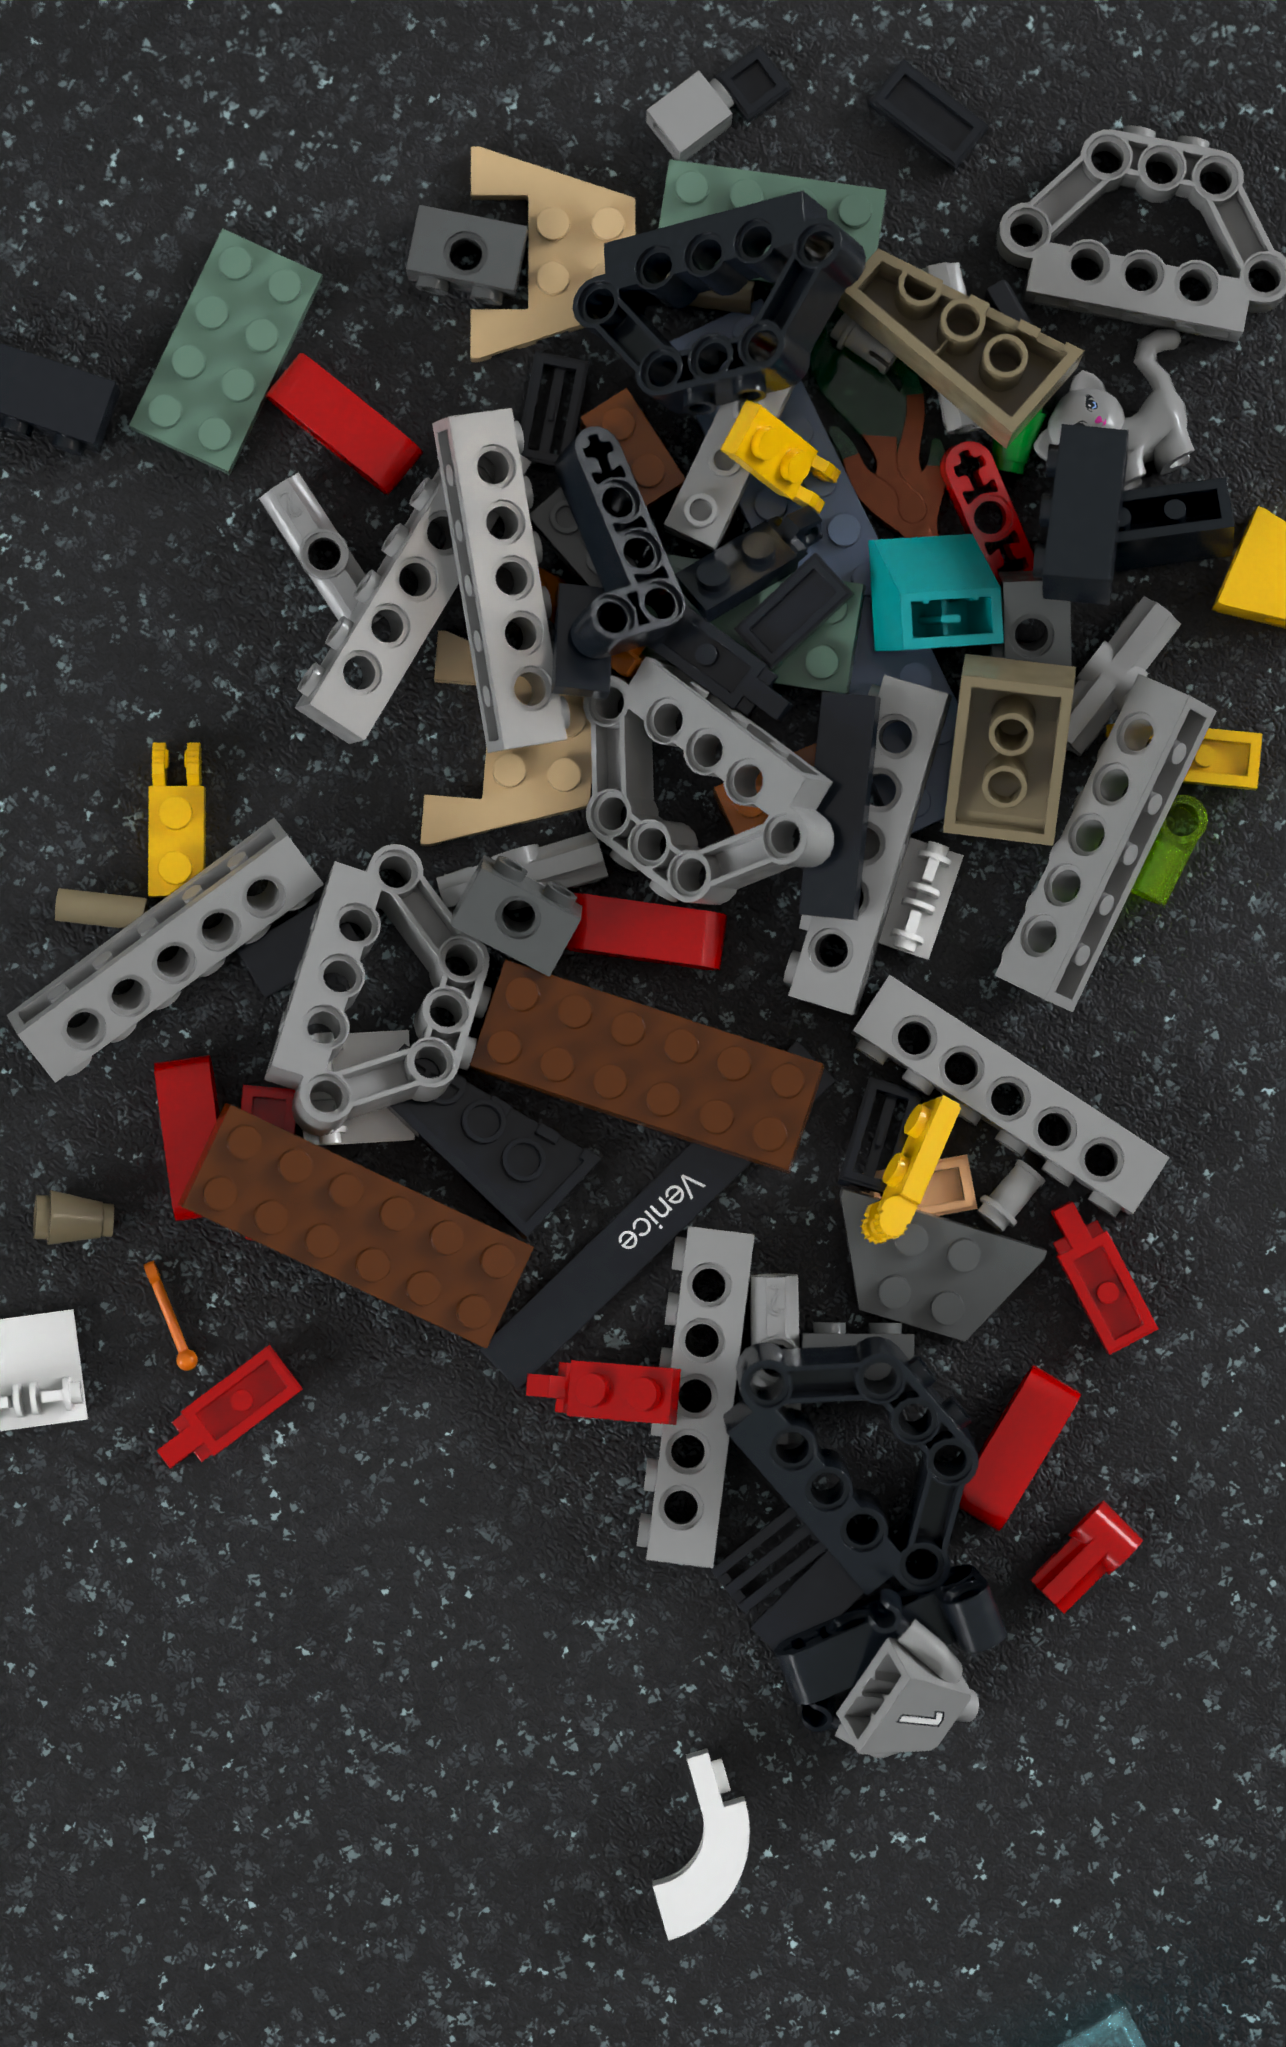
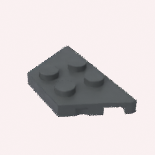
[839,1187,1047,1342]

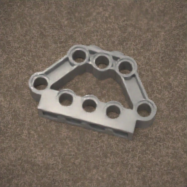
[996,125,1286,343]
[583,657,834,905]
[264,844,492,1136]

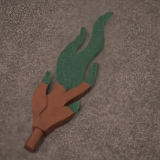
[810,302,945,538]

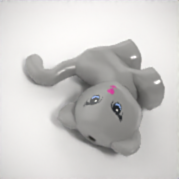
[1033,328,1195,491]

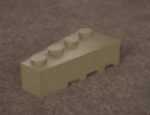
[838,248,1085,449]

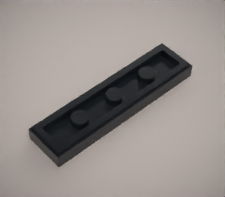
[799,692,881,920]

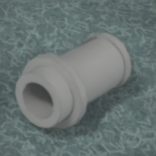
[830,313,897,375]
[977,1159,1045,1232]

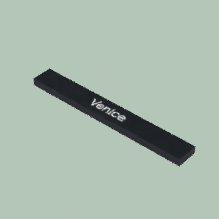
[479,1041,836,1389]

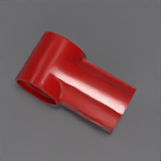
[1029,1500,1143,1614]

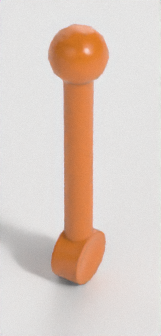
[143,1260,198,1371]

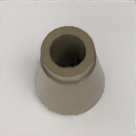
[33,1190,114,1245]

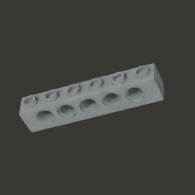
[664,249,833,553]
[432,408,570,753]
[295,454,531,744]
[995,674,1216,1012]
[783,675,953,1015]
[7,818,324,1083]
[851,975,1170,1218]
[637,1226,755,1568]

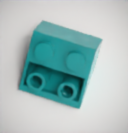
[868,534,1004,651]

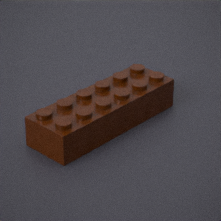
[470,960,824,1174]
[178,1103,534,1349]

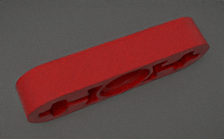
[940,441,1034,583]

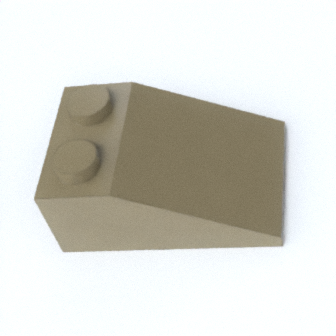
[943,654,1076,846]

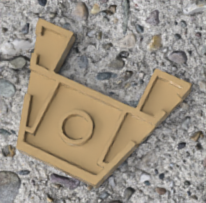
[470,146,635,362]
[420,630,592,846]

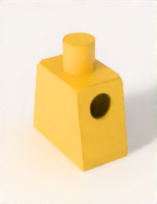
[1211,506,1286,628]

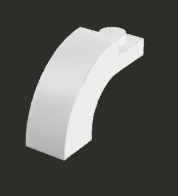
[653,1748,750,1941]

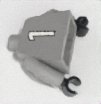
[801,1589,979,1758]

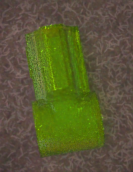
[1131,794,1208,907]

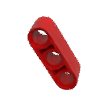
[265,353,423,495]
[565,893,728,971]
[154,1055,220,1222]
[959,1365,1081,1532]

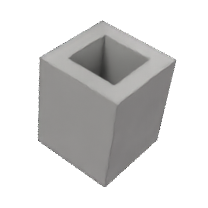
[646,71,734,161]

